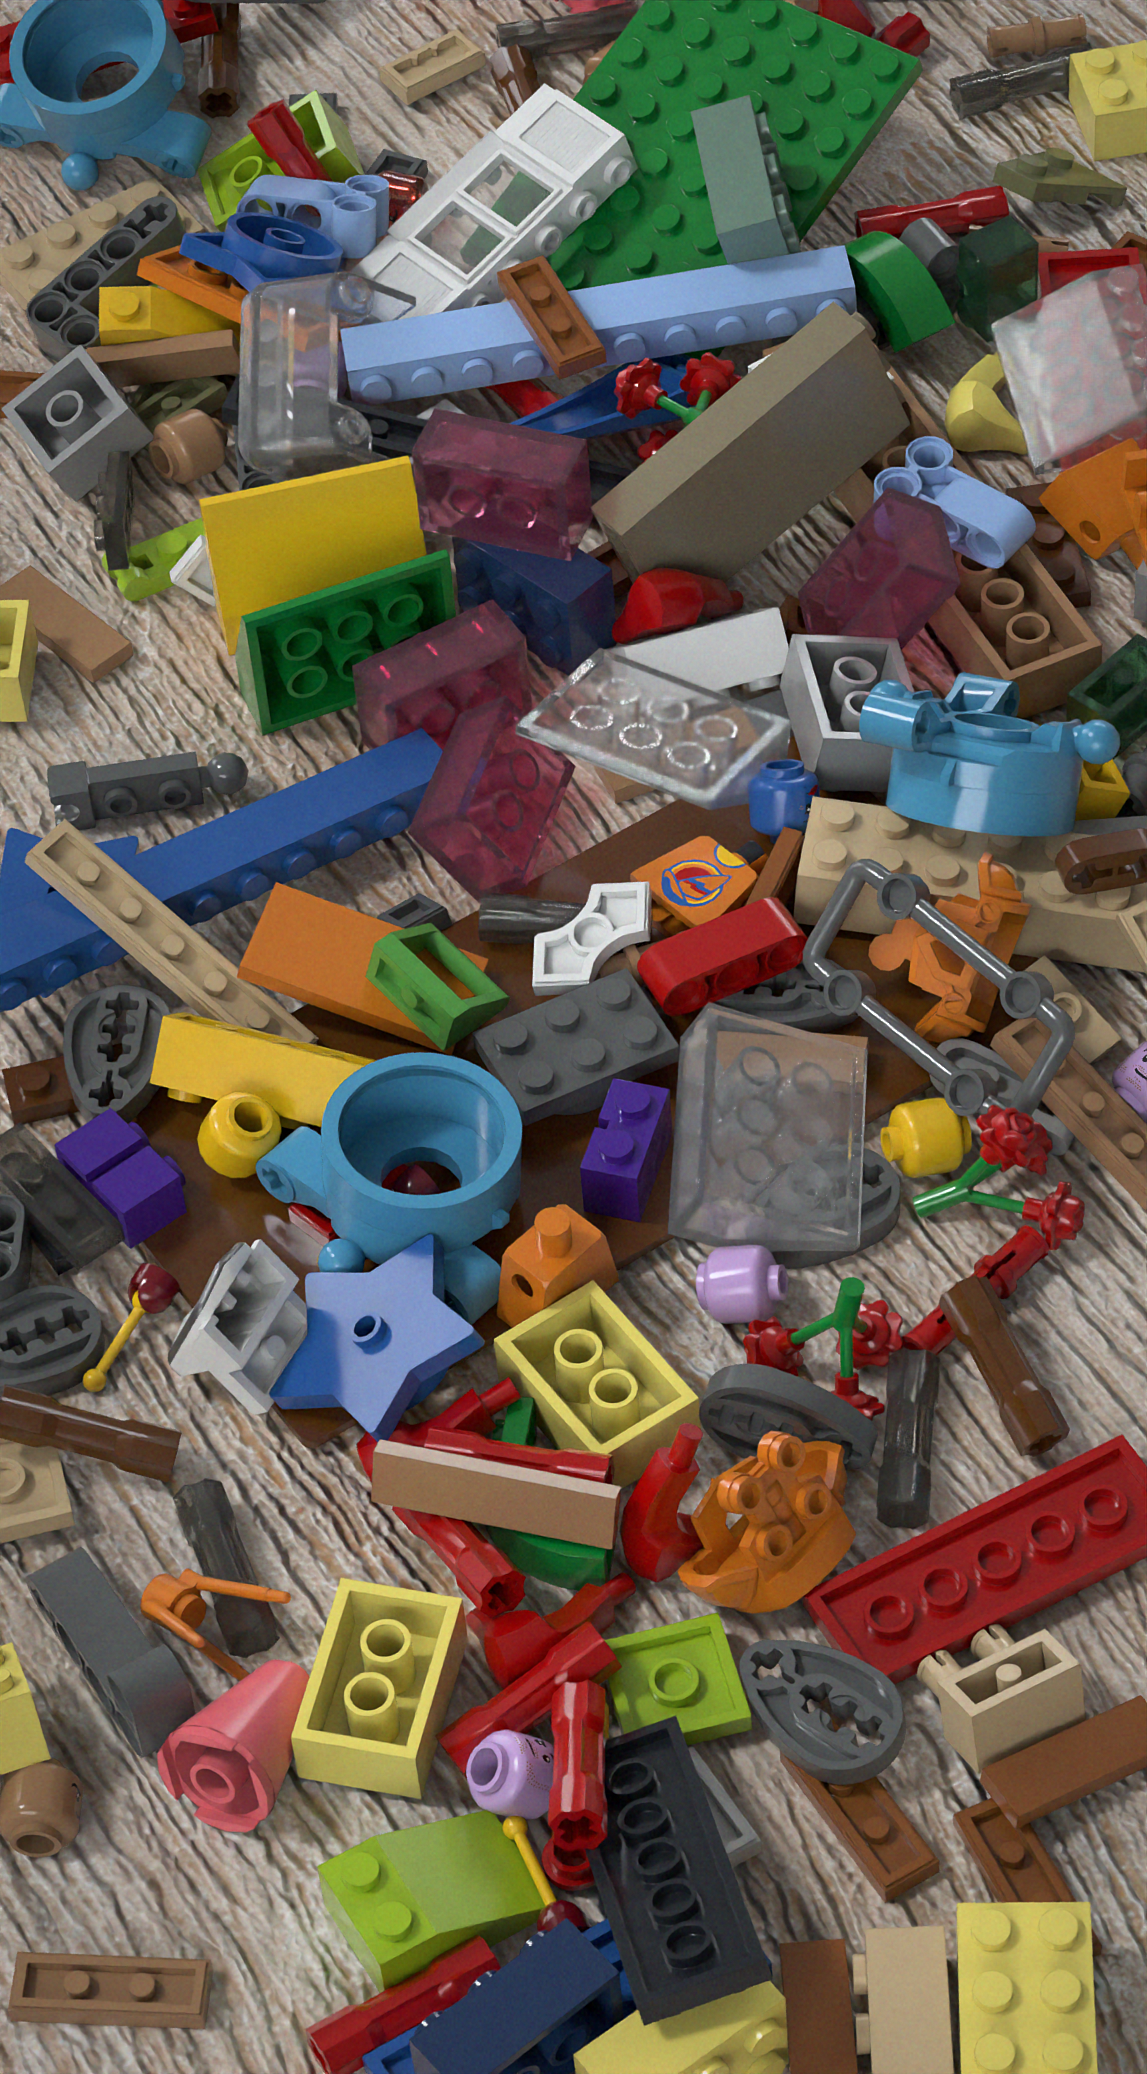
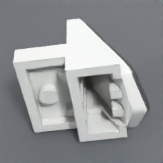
[168,1239,307,1415]

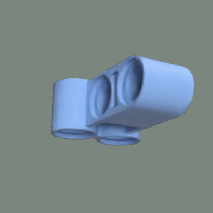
[236,175,389,259]
[873,436,1036,569]

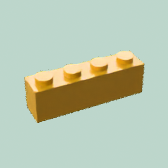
[150,1012,377,1130]

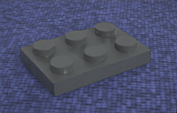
[473,968,680,1126]

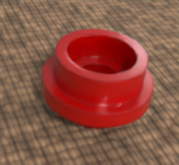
[542,1837,596,1891]

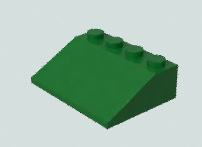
[235,549,462,736]

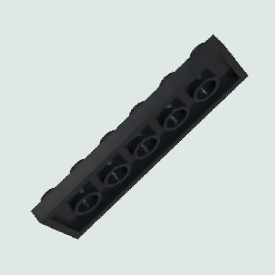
[585,1715,773,2026]

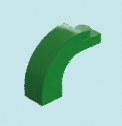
[841,231,956,353]
[485,1397,616,1591]

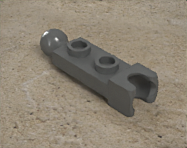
[47,751,248,830]

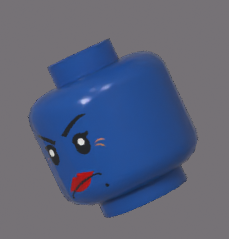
[748,759,820,844]

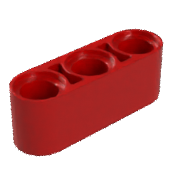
[637,897,808,1016]

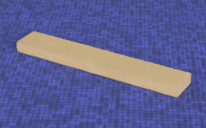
[24,819,319,1045]

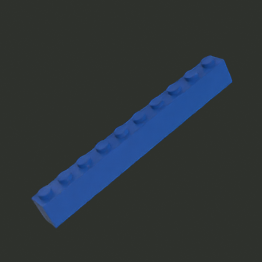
[0,728,458,1013]

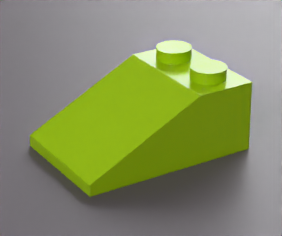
[197,90,365,232]
[317,1810,546,1993]

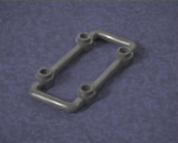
[803,859,1075,1117]

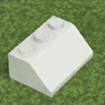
[605,607,789,719]

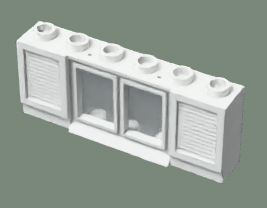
[348,83,638,324]

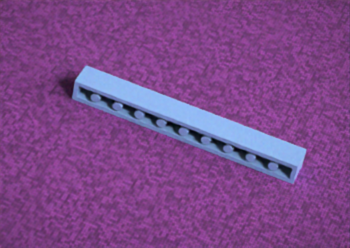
[340,245,857,406]

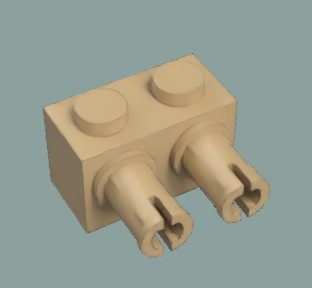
[917,1624,1086,1774]

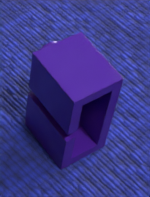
[580,1078,672,1222]
[54,1108,187,1249]

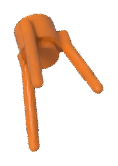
[140,1568,291,1681]

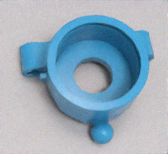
[0,0,212,191]
[859,672,1120,836]
[255,1052,523,1325]

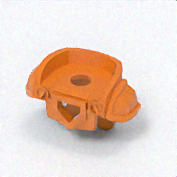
[868,852,1032,1044]
[677,1431,857,1614]

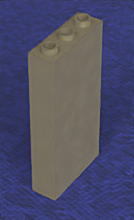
[591,301,911,584]

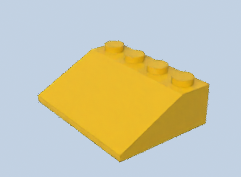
[199,456,427,656]

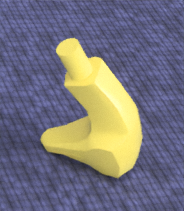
[944,348,1037,455]

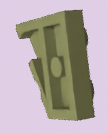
[992,148,1127,207]
[130,376,228,451]

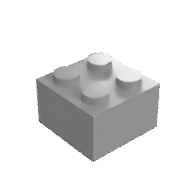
[1,344,154,502]

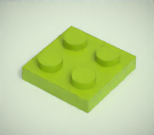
[605,1613,752,1746]

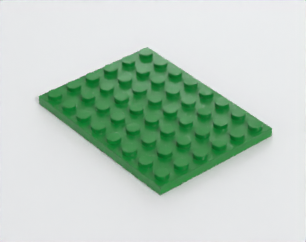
[460,0,923,361]

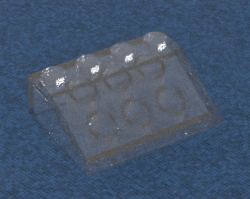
[991,263,1147,475]
[515,648,791,810]
[668,1002,868,1251]

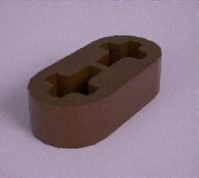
[1055,828,1147,895]

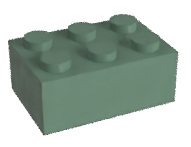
[691,95,801,264]

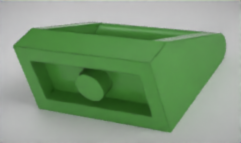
[365,923,510,1052]

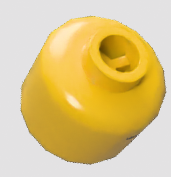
[197,1092,282,1178]
[880,1097,972,1178]

